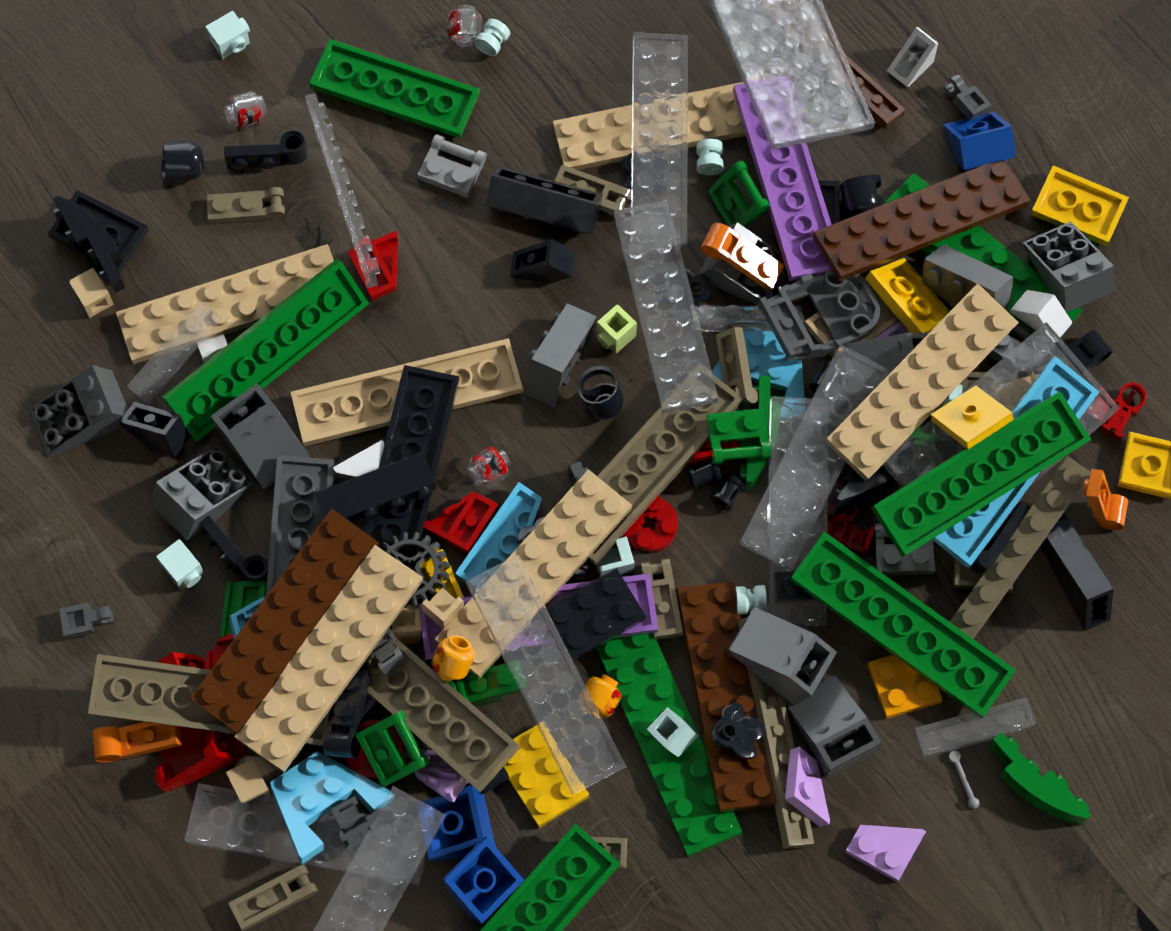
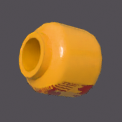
[432,635,475,681]
[578,674,622,720]

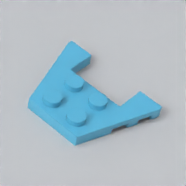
[711,324,806,424]
[270,751,395,864]

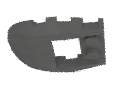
[757,269,880,362]

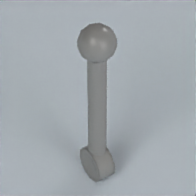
[948,751,980,809]

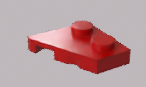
[348,231,399,301]
[424,491,499,554]

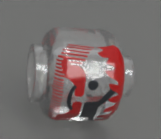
[448,5,482,47]
[224,91,267,129]
[467,446,511,489]

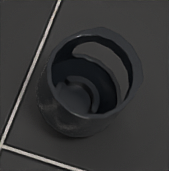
[162,141,204,184]
[839,174,883,218]
[578,366,624,420]

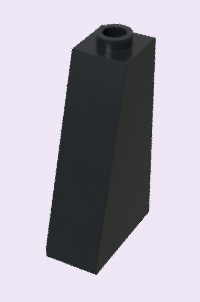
[1040,513,1114,631]

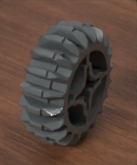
[382,532,450,609]

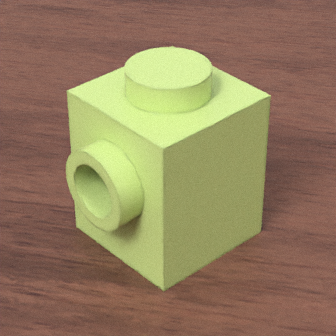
[597,304,637,354]

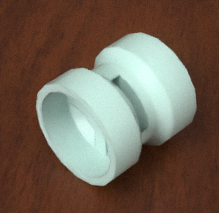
[474,18,511,56]
[696,139,724,175]
[735,585,767,615]

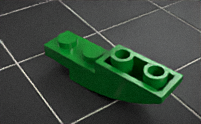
[740,376,782,491]
[446,660,527,707]
[989,732,1091,825]

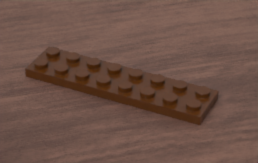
[812,160,1031,282]
[189,509,379,734]
[676,582,777,813]

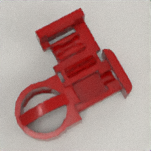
[1082,382,1147,440]
[820,503,876,555]

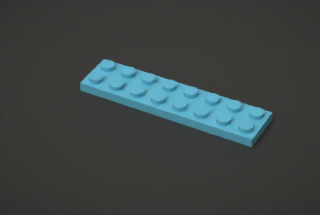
[932,356,1099,568]

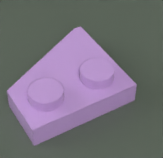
[785,747,830,827]
[414,750,468,802]
[845,825,926,883]

